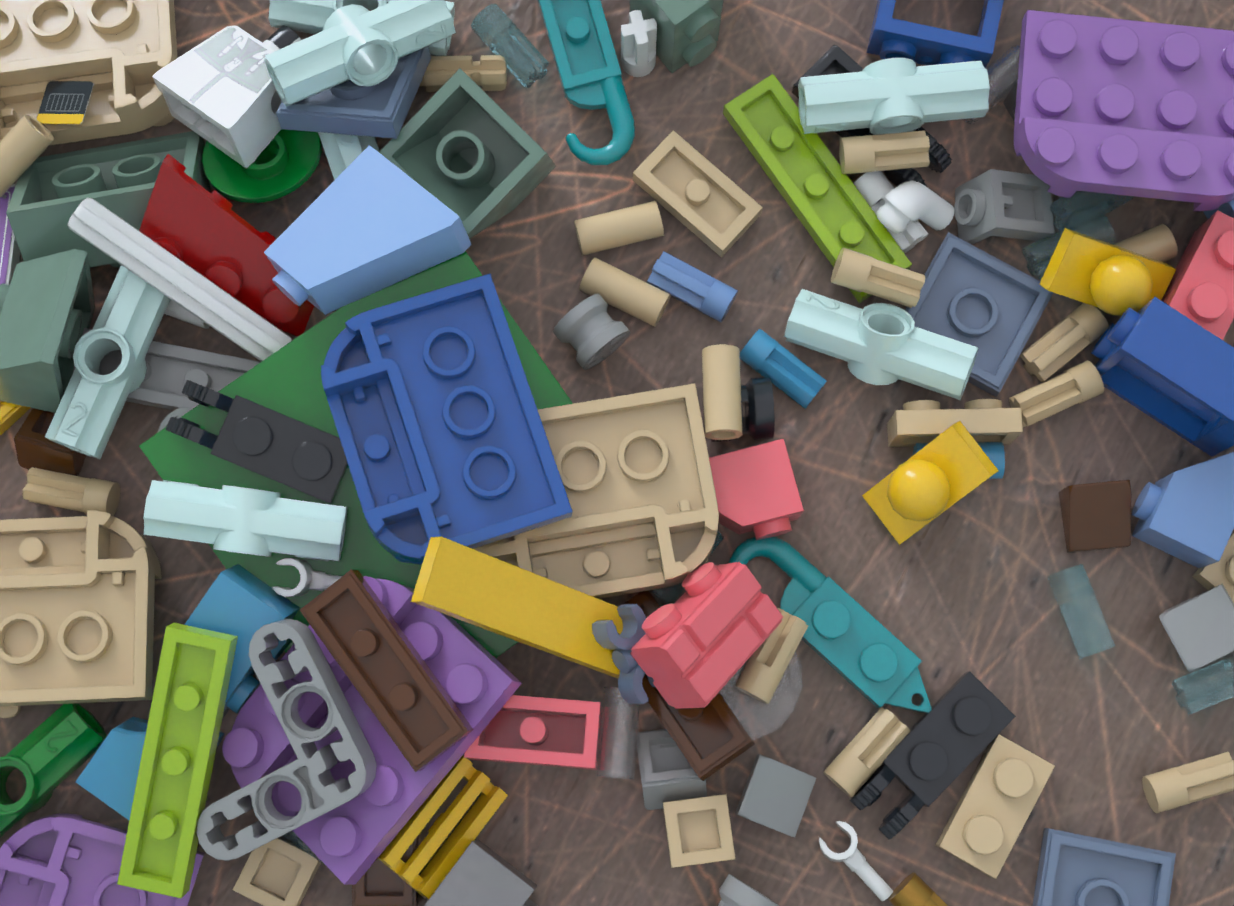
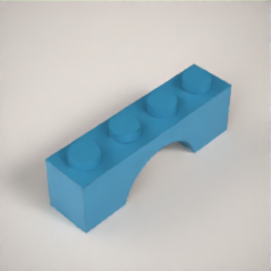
[76,564,300,820]

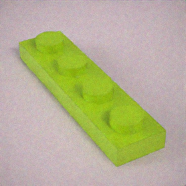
[723,74,912,304]
[117,623,238,898]

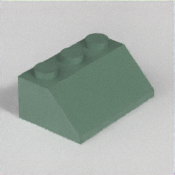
[6,131,211,268]

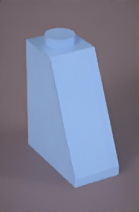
[264,145,472,315]

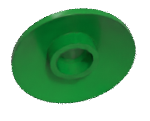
[202,129,322,203]

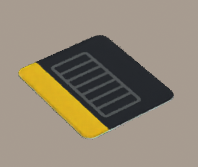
[36,81,94,125]

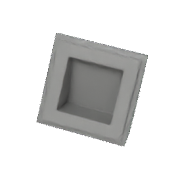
[1159,583,1234,672]
[635,729,707,810]
[735,754,816,838]

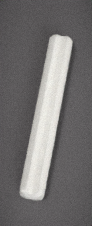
[67,197,292,362]

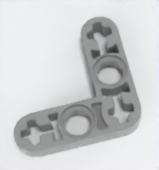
[196,619,377,861]

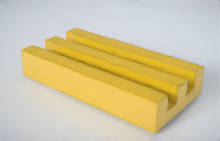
[378,755,508,899]

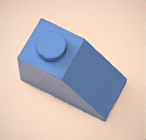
[1131,452,1234,568]

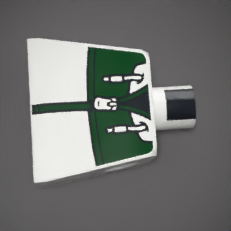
[152,25,301,168]

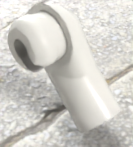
[877,181,955,234]

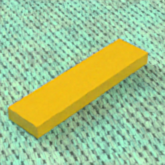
[411,537,623,679]

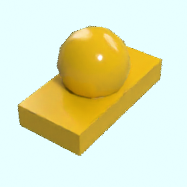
[1039,228,1176,316]
[862,421,999,545]

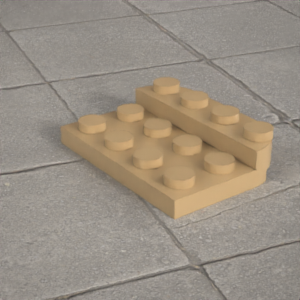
[0,0,178,145]
[474,383,719,599]
[0,510,161,707]

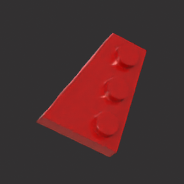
[139,154,314,336]

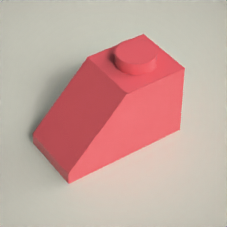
[709,439,804,540]

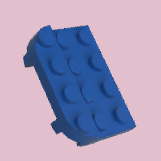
[321,274,573,565]

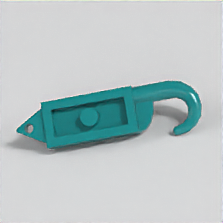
[537,0,635,166]
[729,537,932,713]

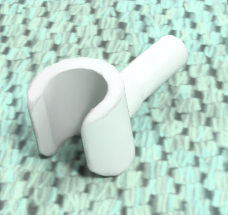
[273,558,342,597]
[819,821,893,901]

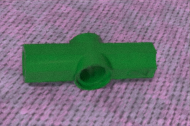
[0,703,107,838]

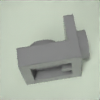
[954,169,1055,245]

